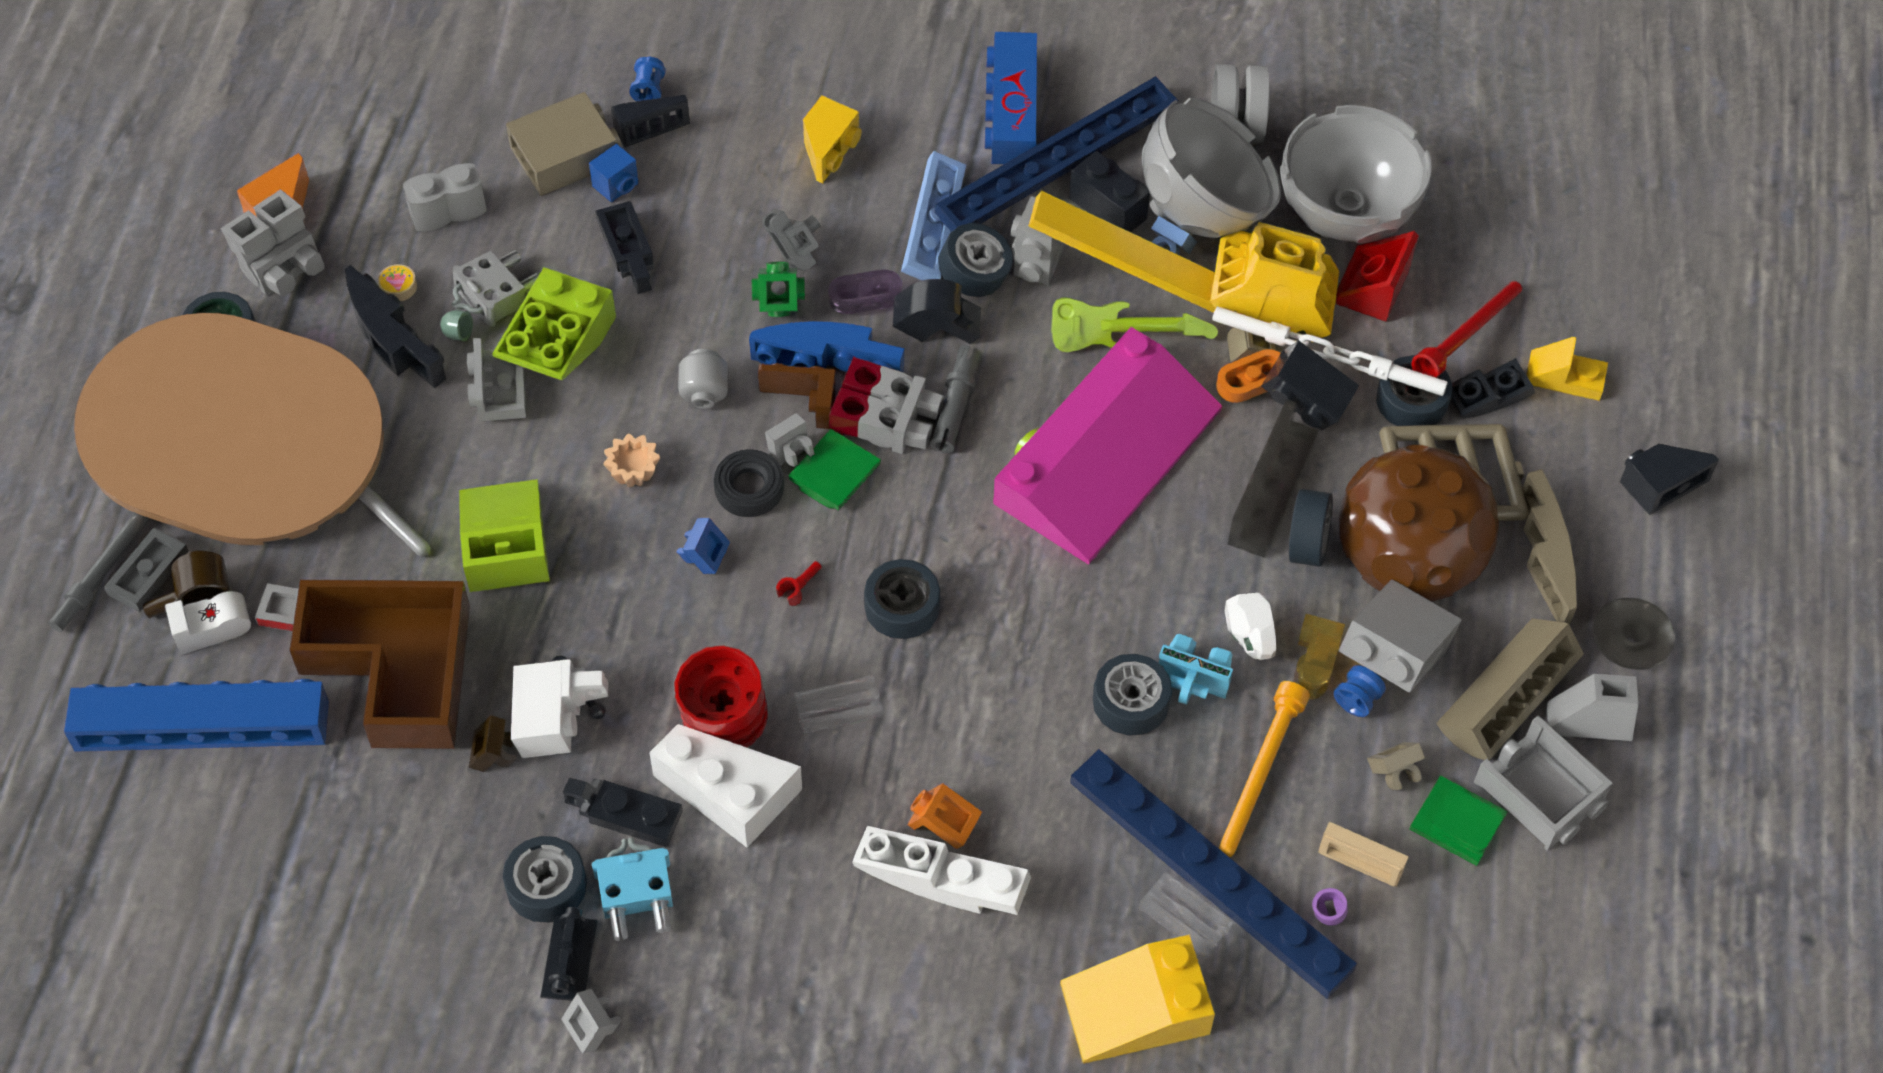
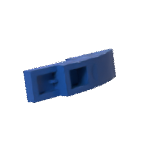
[749,321,905,373]

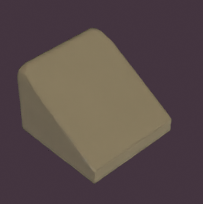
[1227,327,1276,362]

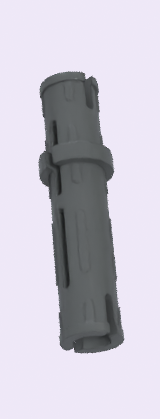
[930,345,982,453]

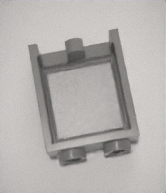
[1474,716,1613,851]

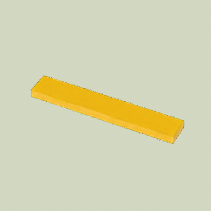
[1028,191,1215,313]

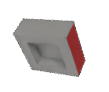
[255,583,298,631]

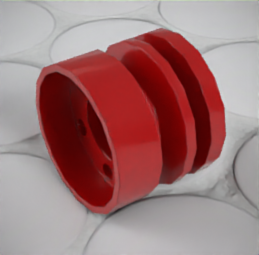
[674,645,768,748]

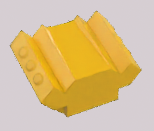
[1210,222,1339,343]

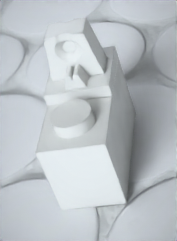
[511,659,608,758]

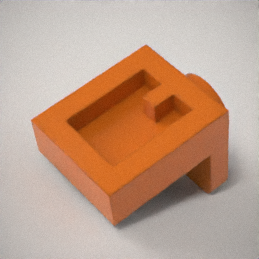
[907,783,982,849]

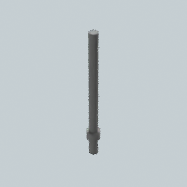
[48,512,150,632]

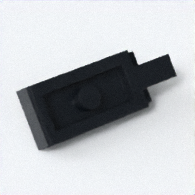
[595,201,654,294]
[563,778,683,847]

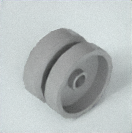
[1211,64,1270,145]

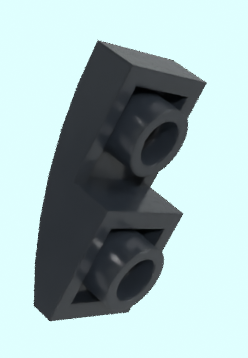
[1451,358,1535,419]

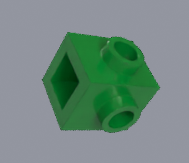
[752,261,805,317]

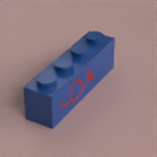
[985,32,1037,164]

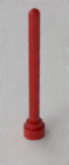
[1411,281,1522,378]

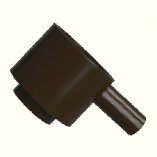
[143,550,230,619]

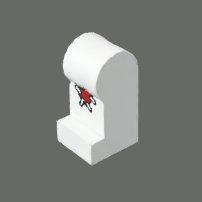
[165,591,251,655]

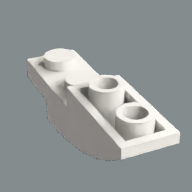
[852,826,1031,915]

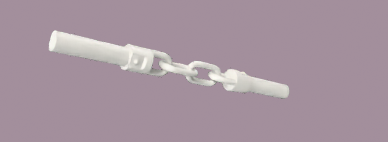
[1213,306,1448,396]

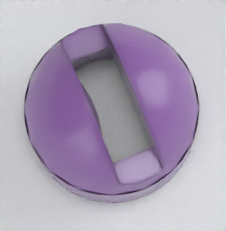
[1312,888,1348,926]

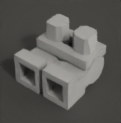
[221,189,325,296]

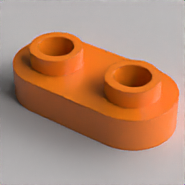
[1216,349,1281,403]

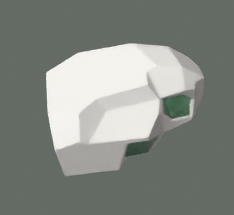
[1224,593,1276,660]

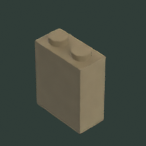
[506,92,621,196]

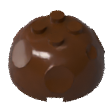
[1339,445,1499,601]

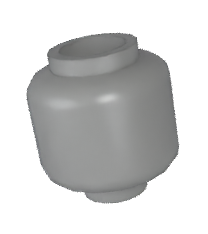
[678,349,728,409]

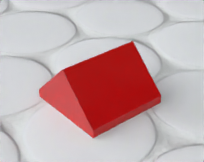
[1335,231,1419,322]

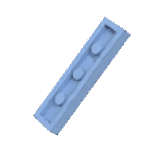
[901,151,966,281]

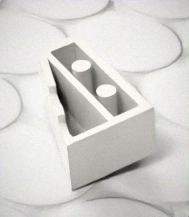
[650,724,802,847]

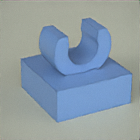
[1151,216,1197,255]

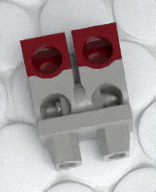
[829,357,943,454]

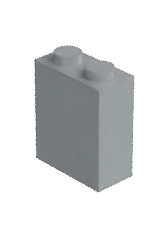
[1339,579,1462,693]

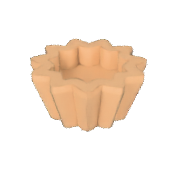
[604,433,660,487]

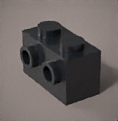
[1069,151,1150,233]
[1261,340,1359,431]

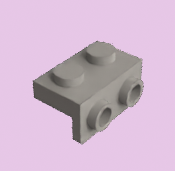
[467,338,526,422]

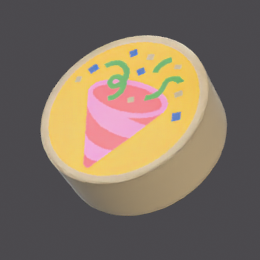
[378,264,417,301]

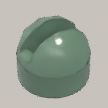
[440,310,473,341]

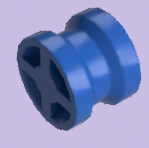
[1334,665,1386,717]

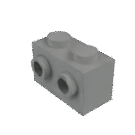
[1011,196,1063,286]

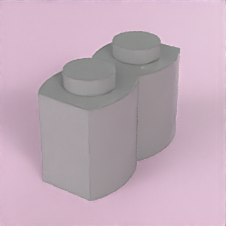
[402,163,487,232]

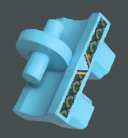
[1159,634,1233,704]

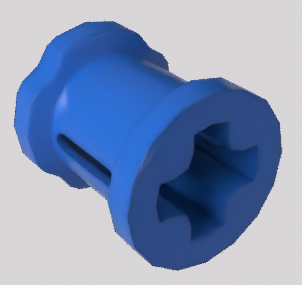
[629,56,666,101]

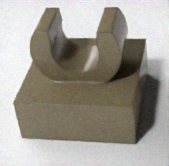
[1367,742,1425,790]

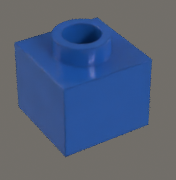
[589,143,639,203]

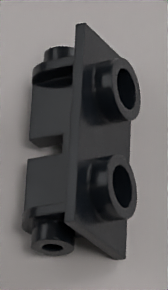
[540,907,598,1001]

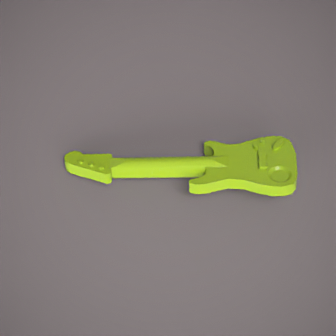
[1051,297,1218,352]

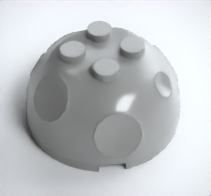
[1142,97,1281,238]
[1280,105,1432,244]

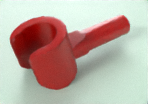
[776,561,822,606]

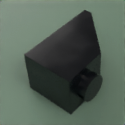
[1620,443,1719,515]

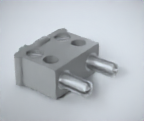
[452,250,539,327]

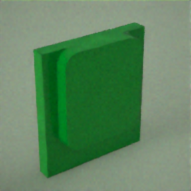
[788,429,881,511]
[1409,775,1508,866]

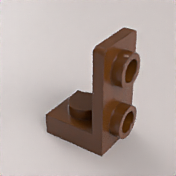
[758,363,836,429]

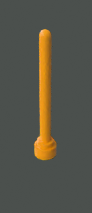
[1219,681,1310,857]

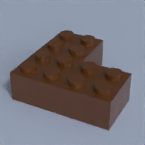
[289,580,470,749]

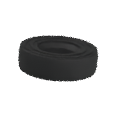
[713,449,784,517]

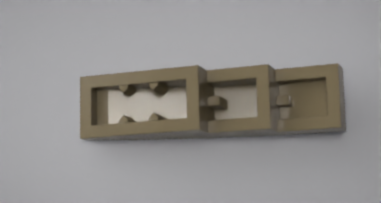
[1523,469,1577,625]

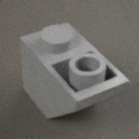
[1546,674,1639,741]

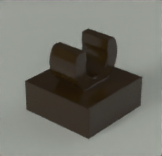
[469,715,516,772]

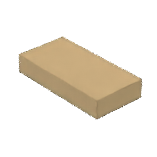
[1318,821,1409,887]

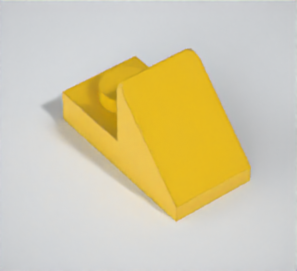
[1526,337,1608,401]

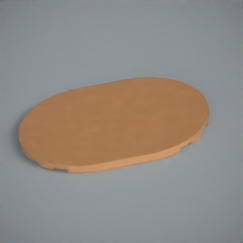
[74,313,384,545]

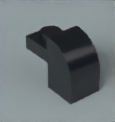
[892,279,981,344]

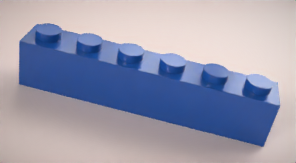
[64,679,329,752]

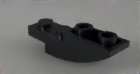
[345,265,446,388]

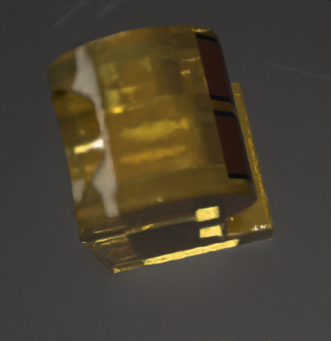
[1293,614,1345,699]

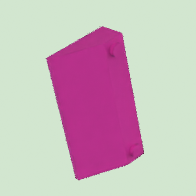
[993,327,1222,565]

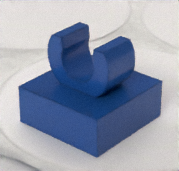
[677,518,730,574]

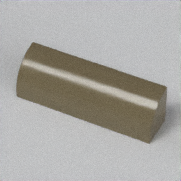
[1436,618,1584,760]

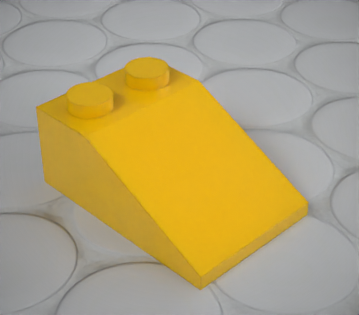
[1060,934,1215,1064]

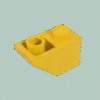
[803,95,862,183]

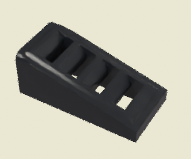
[611,95,690,148]

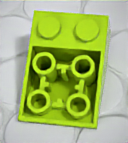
[492,267,616,380]
[459,479,550,592]

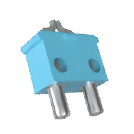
[592,838,673,941]

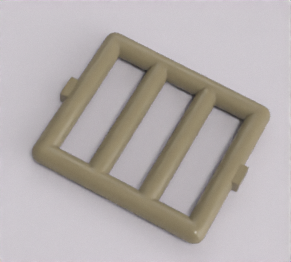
[1379,424,1529,521]

